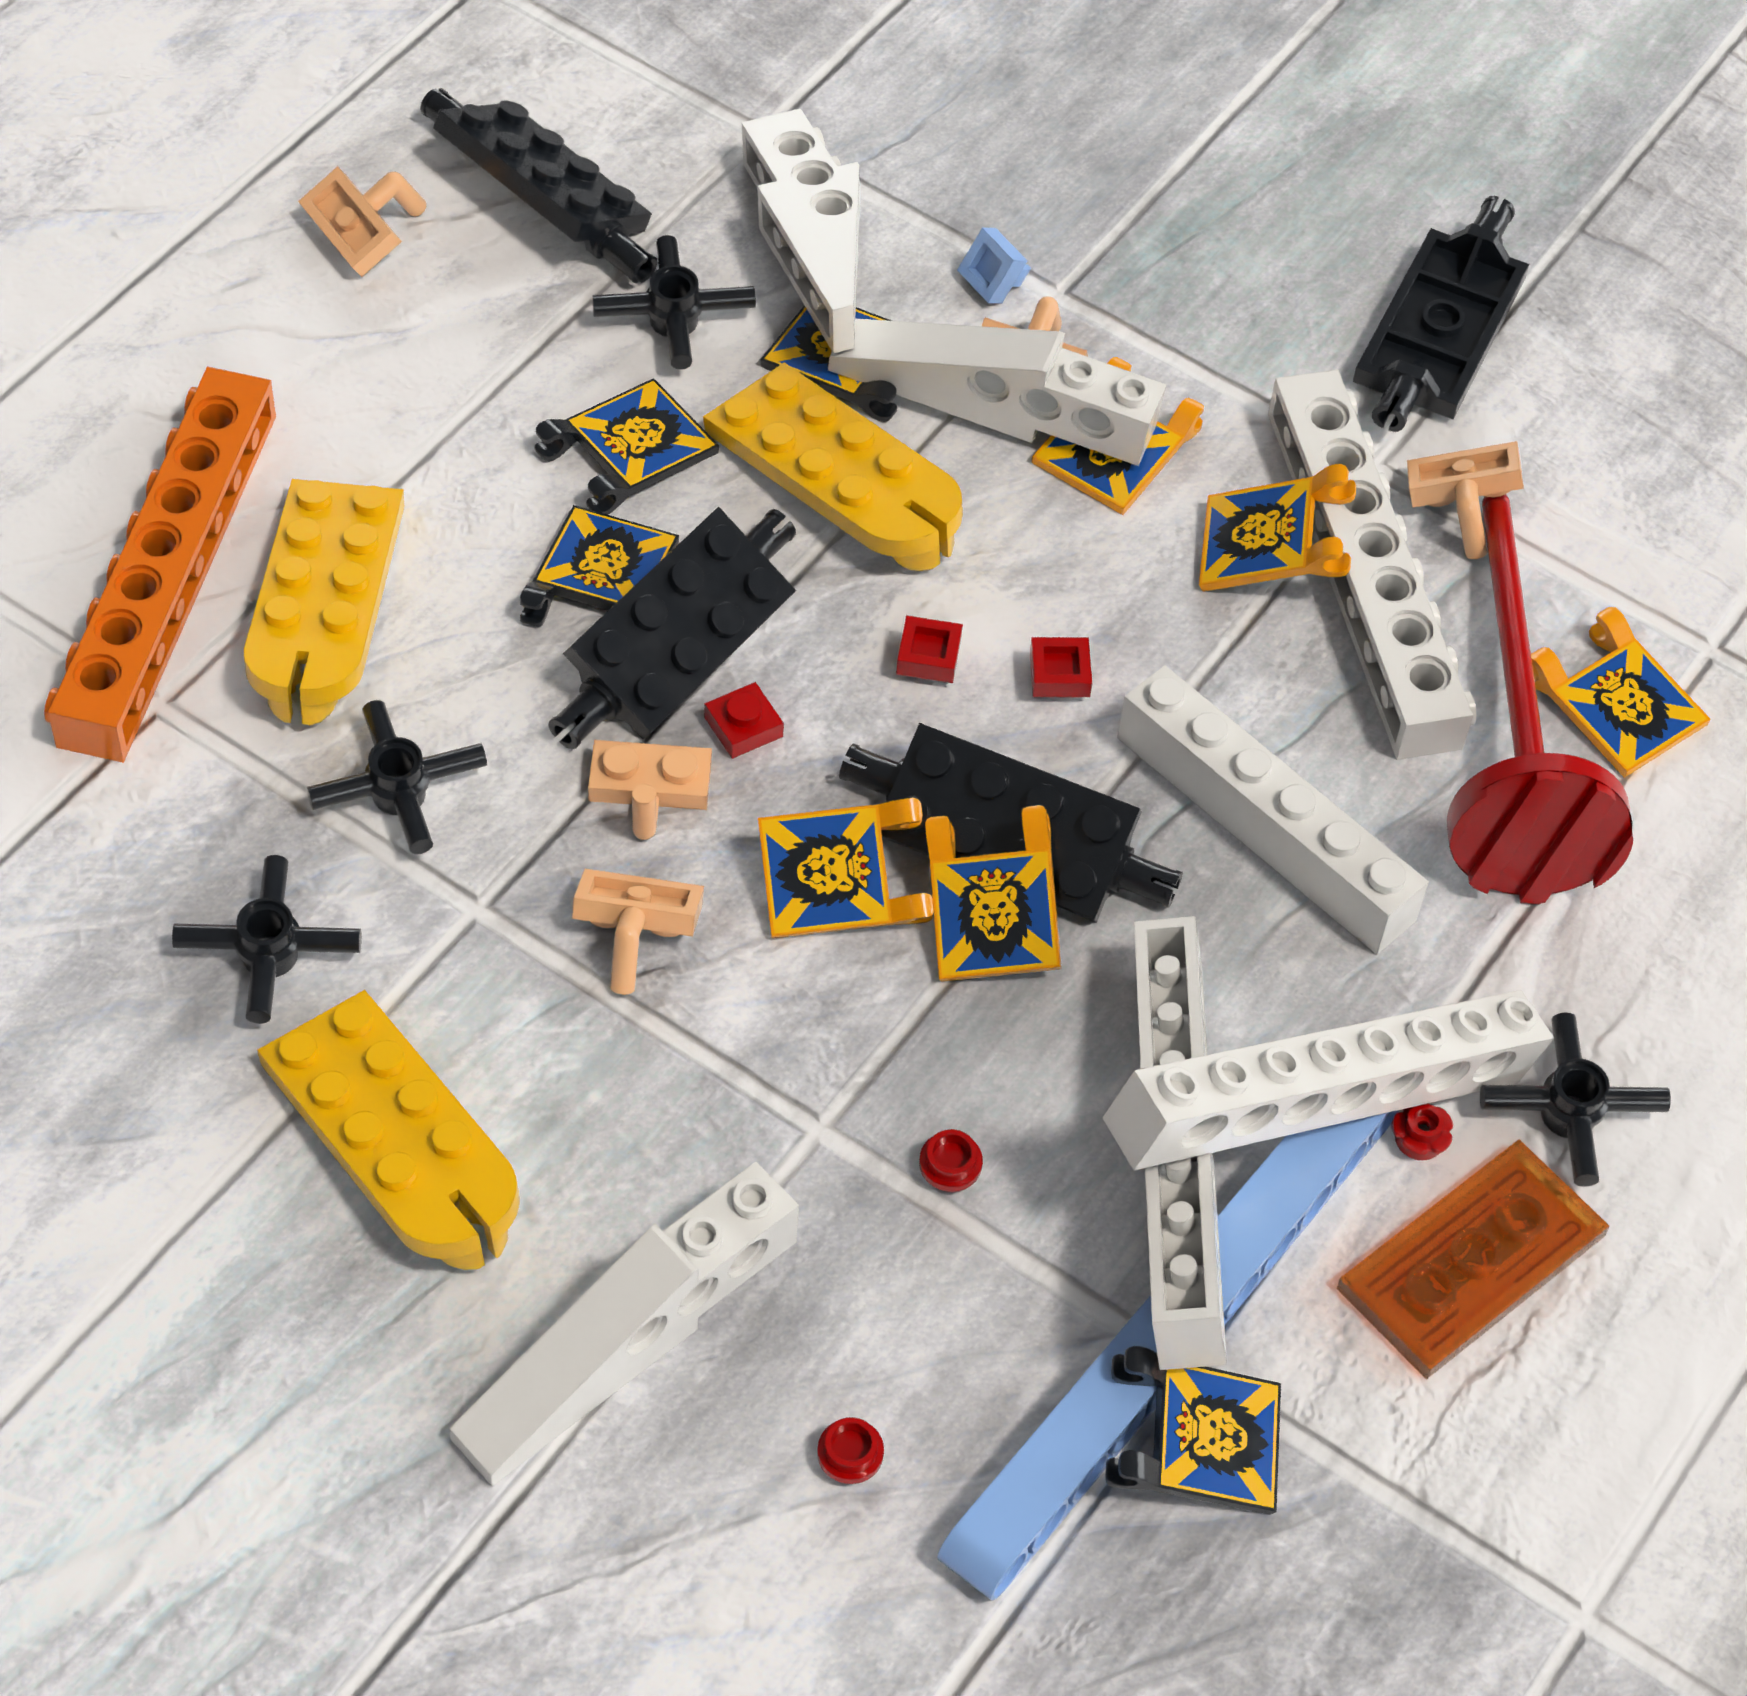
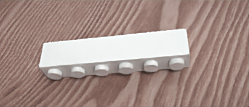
[1117,665,1429,955]

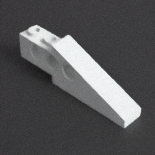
[742,109,860,354]
[828,319,1166,466]
[449,1162,799,1486]

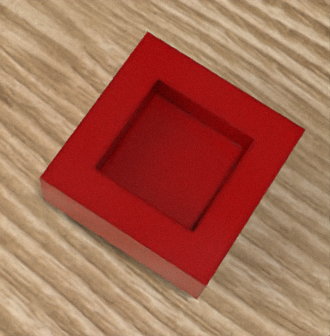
[896,615,963,683]
[1030,637,1092,697]
[704,682,784,759]

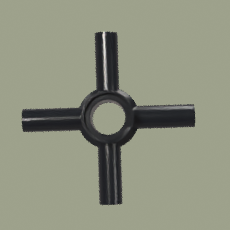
[592,235,756,369]
[306,700,487,854]
[172,855,362,1024]
[1480,1012,1671,1187]

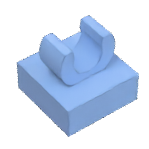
[957,227,1031,304]

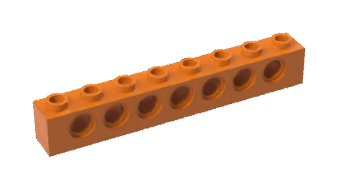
[44,366,276,763]

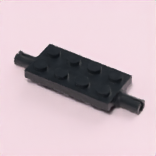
[420,88,658,284]
[1353,196,1530,432]
[548,507,797,750]
[839,723,1183,923]

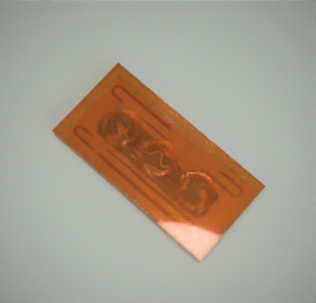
[1336,1139,1610,1380]

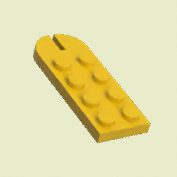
[703,362,963,571]
[244,479,405,726]
[257,990,520,1270]

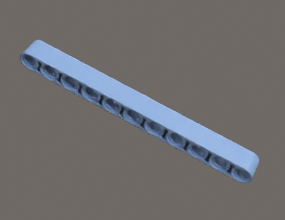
[937,1110,1399,1600]

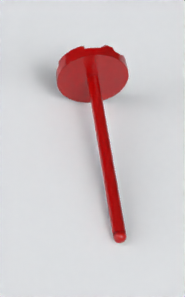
[1447,494,1634,904]

